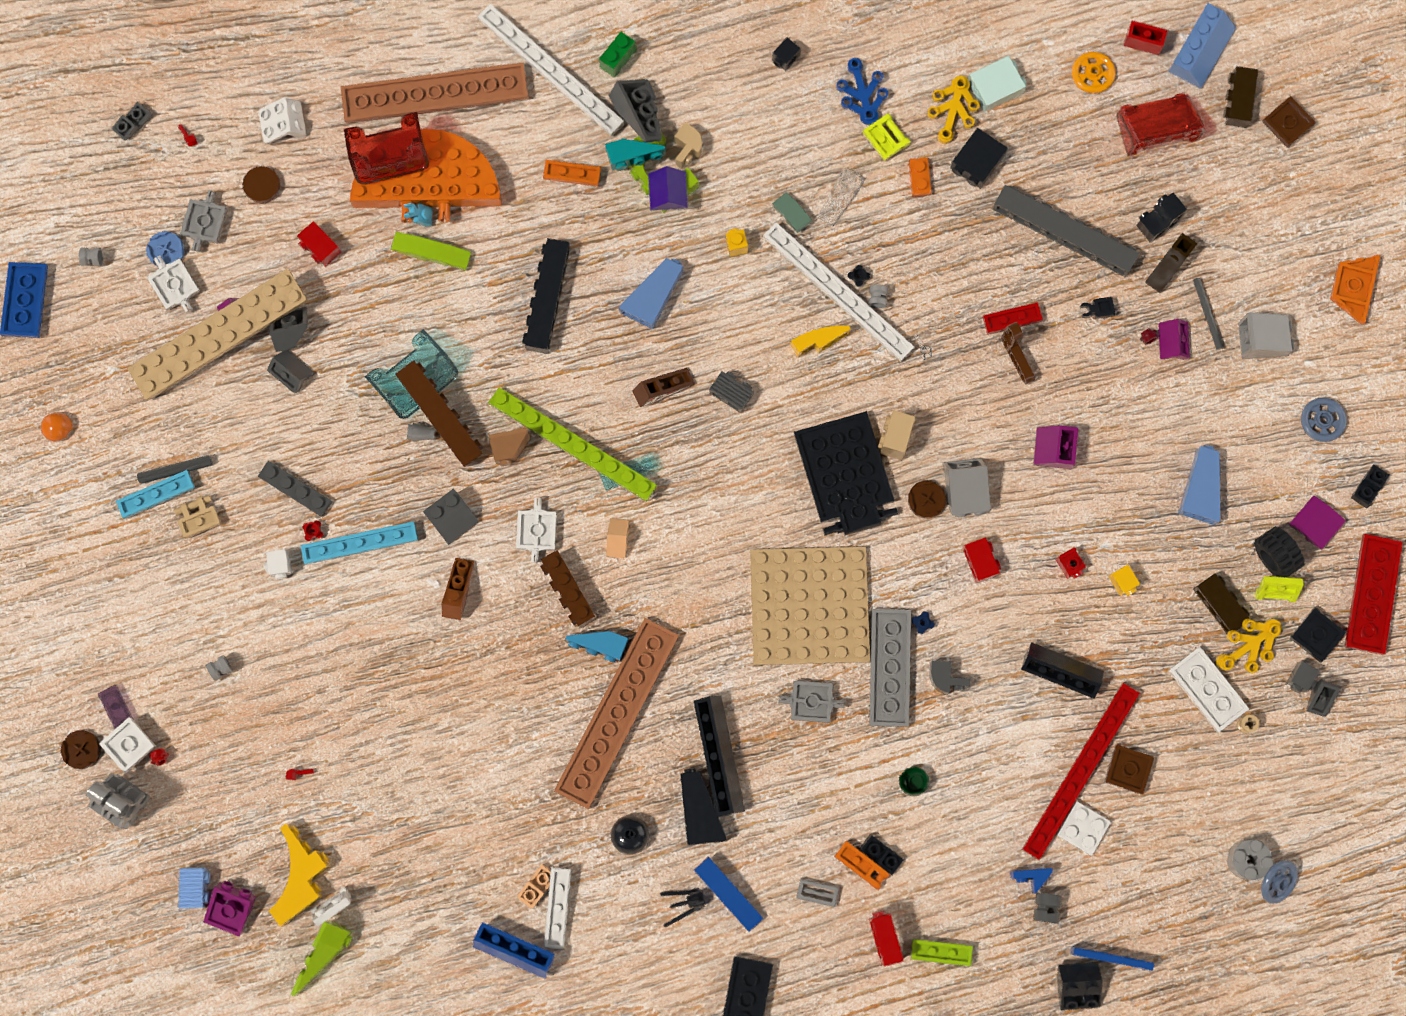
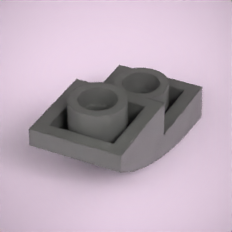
[111,102,153,141]

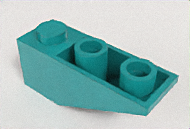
[605,139,666,171]

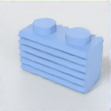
[178,868,211,909]

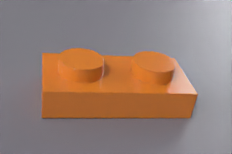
[909,158,931,197]

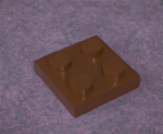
[1262,96,1316,148]
[1104,744,1154,795]

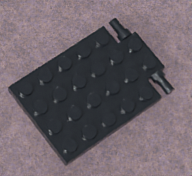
[793,411,898,536]

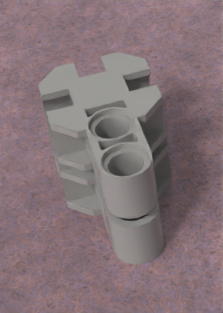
[86,773,150,829]

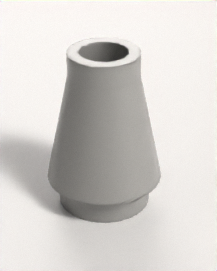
[407,423,435,442]

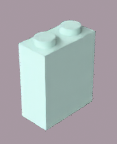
[968,56,1026,112]

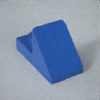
[1010,868,1053,894]

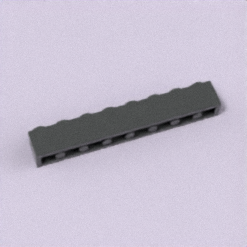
[992,185,1139,278]

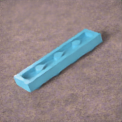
[116,470,195,519]

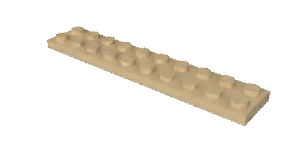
[127,268,308,401]

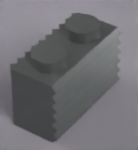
[709,371,754,413]

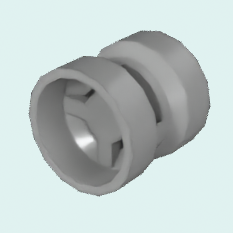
[79,247,103,266]
[868,285,888,308]
[206,655,233,681]

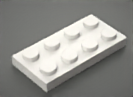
[1168,647,1249,733]

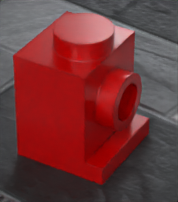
[1055,547,1086,579]

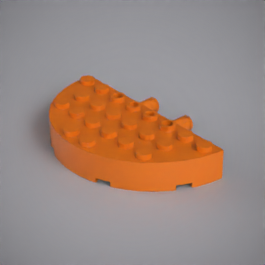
[350,129,502,223]

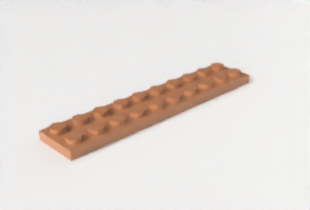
[341,62,528,123]
[554,618,679,810]

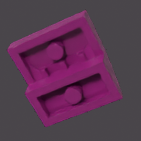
[1289,495,1346,550]

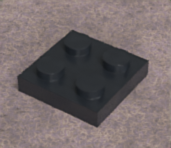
[1290,608,1346,663]

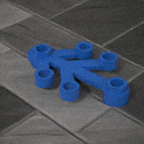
[836,58,888,125]

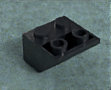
[1057,962,1103,1010]

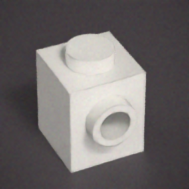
[265,549,292,580]

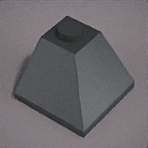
[269,306,308,352]

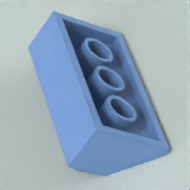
[1168,3,1236,89]

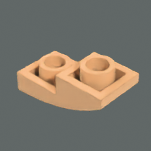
[517,864,551,909]

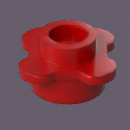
[302,520,323,541]

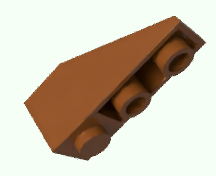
[441,558,474,620]

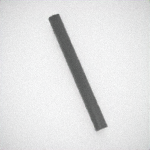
[1193,277,1224,350]

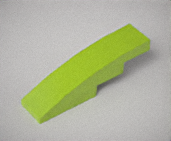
[390,232,471,271]

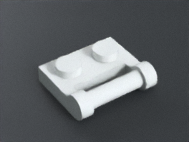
[311,886,351,927]

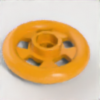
[1072,51,1116,94]

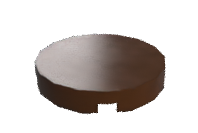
[242,166,281,204]
[908,480,946,519]
[61,730,101,769]

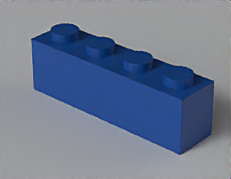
[473,922,555,979]

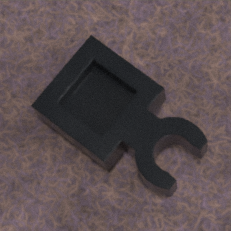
[1080,297,1115,319]

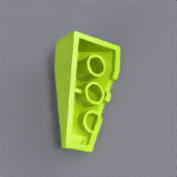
[290,921,353,996]

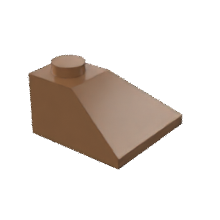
[489,428,531,466]

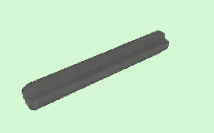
[137,455,212,484]

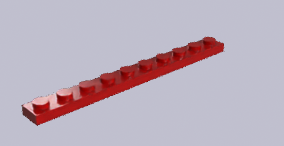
[1021,683,1140,860]

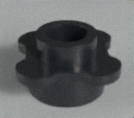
[848,265,870,287]

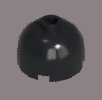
[610,815,650,855]

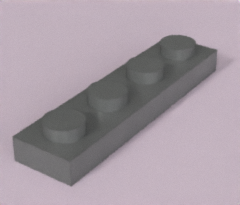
[258,461,332,517]

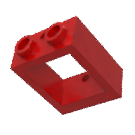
[868,911,904,967]

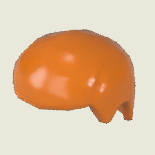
[41,412,73,442]

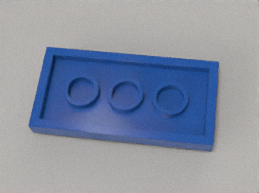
[0,262,48,338]

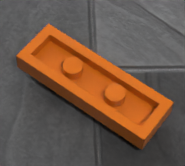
[543,160,601,187]

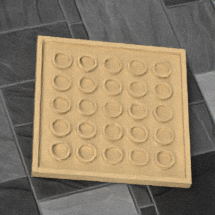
[750,547,870,665]

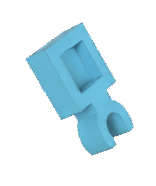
[404,203,433,227]

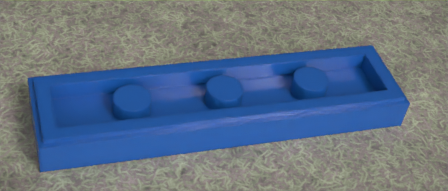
[1070,947,1154,971]

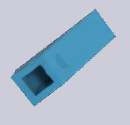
[565,631,629,663]

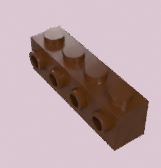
[540,550,596,628]

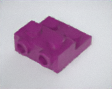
[203,881,256,937]

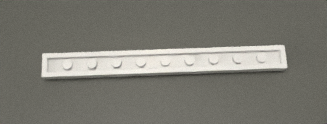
[478,4,624,137]
[763,223,914,362]

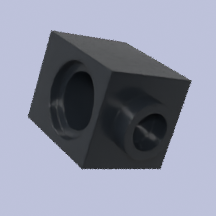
[772,37,801,71]

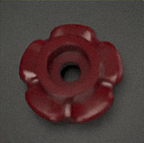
[1140,328,1158,345]

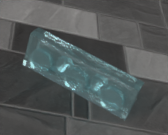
[599,453,659,491]

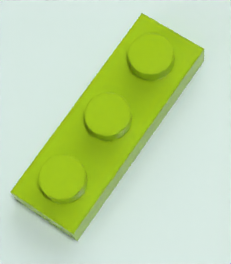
[911,939,973,966]

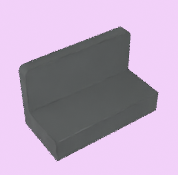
[267,351,314,394]

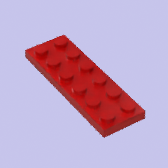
[1344,534,1403,655]

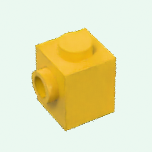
[725,228,748,257]
[1108,564,1140,596]

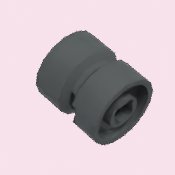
[1033,892,1062,924]

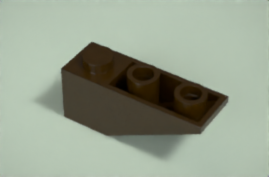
[1145,233,1198,293]

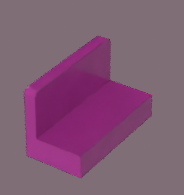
[1158,319,1190,360]

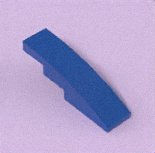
[694,857,763,932]

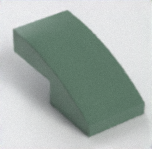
[772,192,812,233]

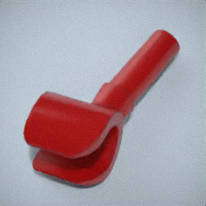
[178,124,198,147]
[285,769,314,781]

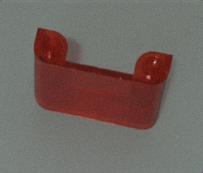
[1116,93,1205,157]
[344,112,429,185]

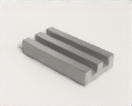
[796,879,839,907]

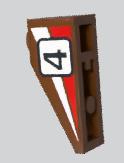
[632,367,695,407]

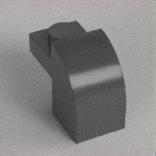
[929,660,970,695]

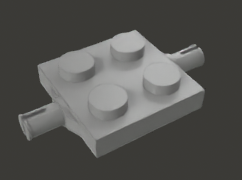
[180,190,228,252]
[778,681,845,723]

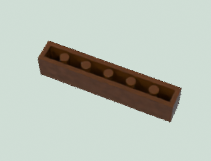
[395,360,483,467]

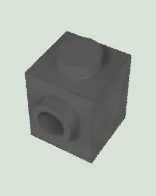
[1286,661,1319,693]

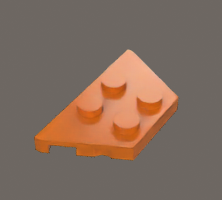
[1330,255,1380,325]

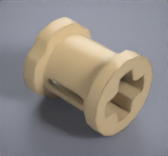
[1237,715,1259,734]

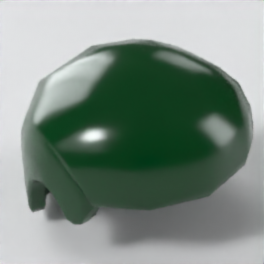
[899,767,929,797]

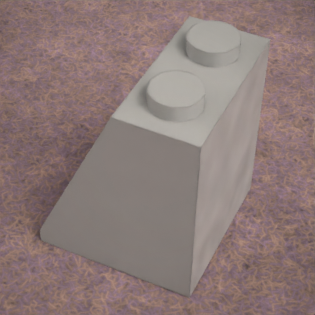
[1238,312,1294,359]
[943,458,991,517]

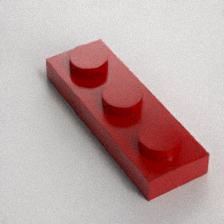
[982,302,1043,335]

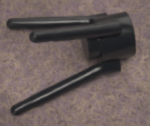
[660,889,705,927]

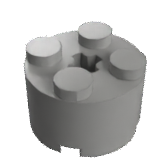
[1227,840,1273,880]

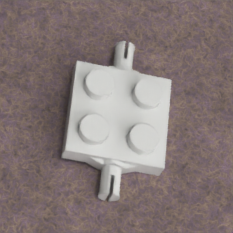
[147,255,200,313]
[516,498,557,563]

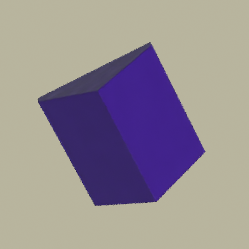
[648,166,688,211]

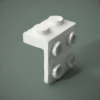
[259,97,306,144]

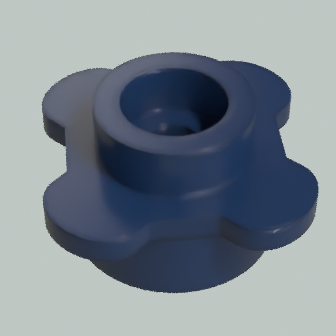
[912,611,935,634]

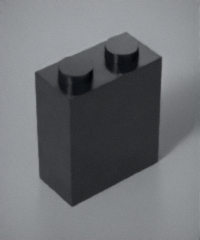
[950,127,1008,189]

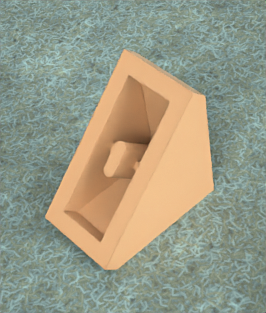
[606,519,629,559]

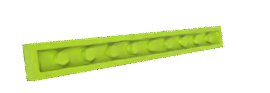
[488,387,657,502]

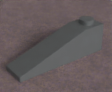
[608,79,662,142]

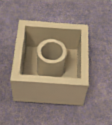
[878,410,916,460]

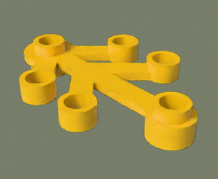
[927,76,980,144]
[1216,619,1282,673]

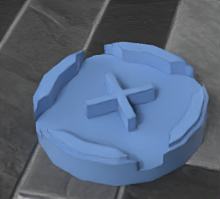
[146,231,185,267]

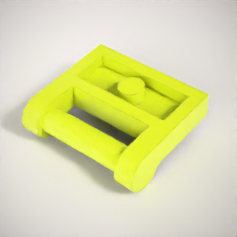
[863,113,911,161]
[1255,576,1304,602]

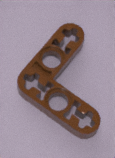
[1001,322,1035,385]

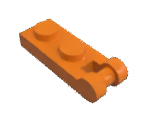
[834,841,890,891]

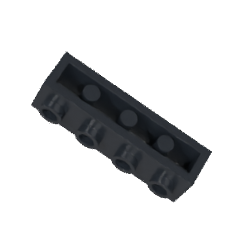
[1021,642,1104,699]

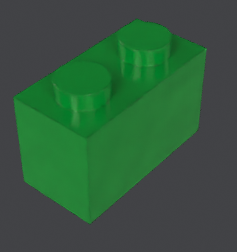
[599,31,636,78]

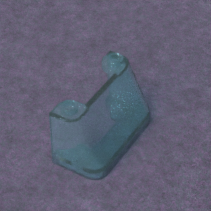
[364,329,458,419]

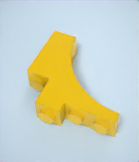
[268,823,330,927]

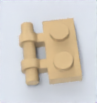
[174,494,221,539]

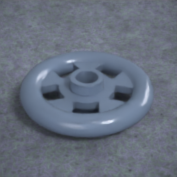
[1301,397,1347,442]
[1261,860,1298,904]

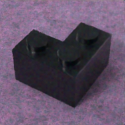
[1136,192,1188,243]

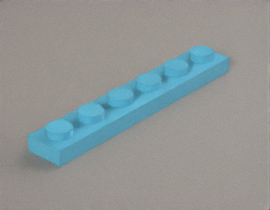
[301,521,418,565]

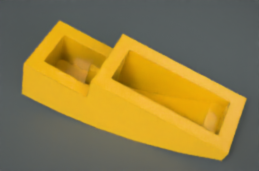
[790,326,851,357]

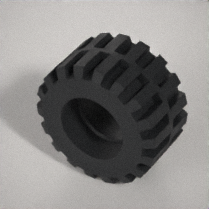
[1254,526,1305,578]

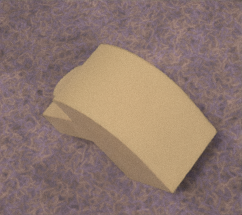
[674,122,702,169]

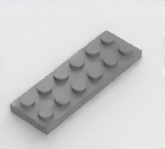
[869,609,911,727]

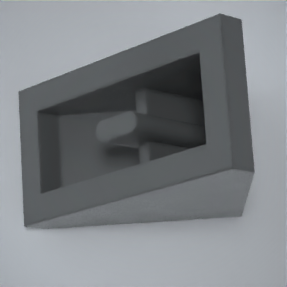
[1306,680,1341,717]

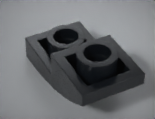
[1351,464,1390,508]
[858,834,904,875]

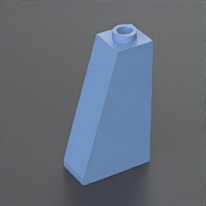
[619,258,683,330]
[1178,445,1220,525]

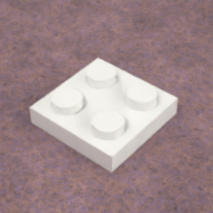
[99,717,156,773]
[1056,801,1111,856]

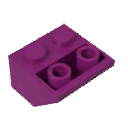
[1033,425,1078,470]

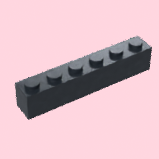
[522,238,570,354]
[693,696,745,817]

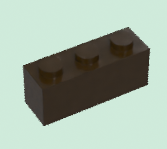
[1223,66,1258,128]
[1193,573,1250,634]

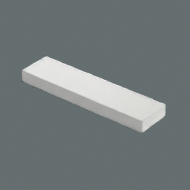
[544,867,571,949]

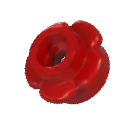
[150,748,169,766]

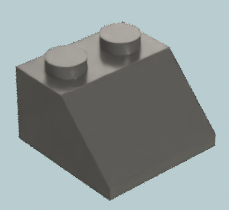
[423,488,479,545]

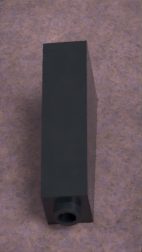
[680,768,727,845]

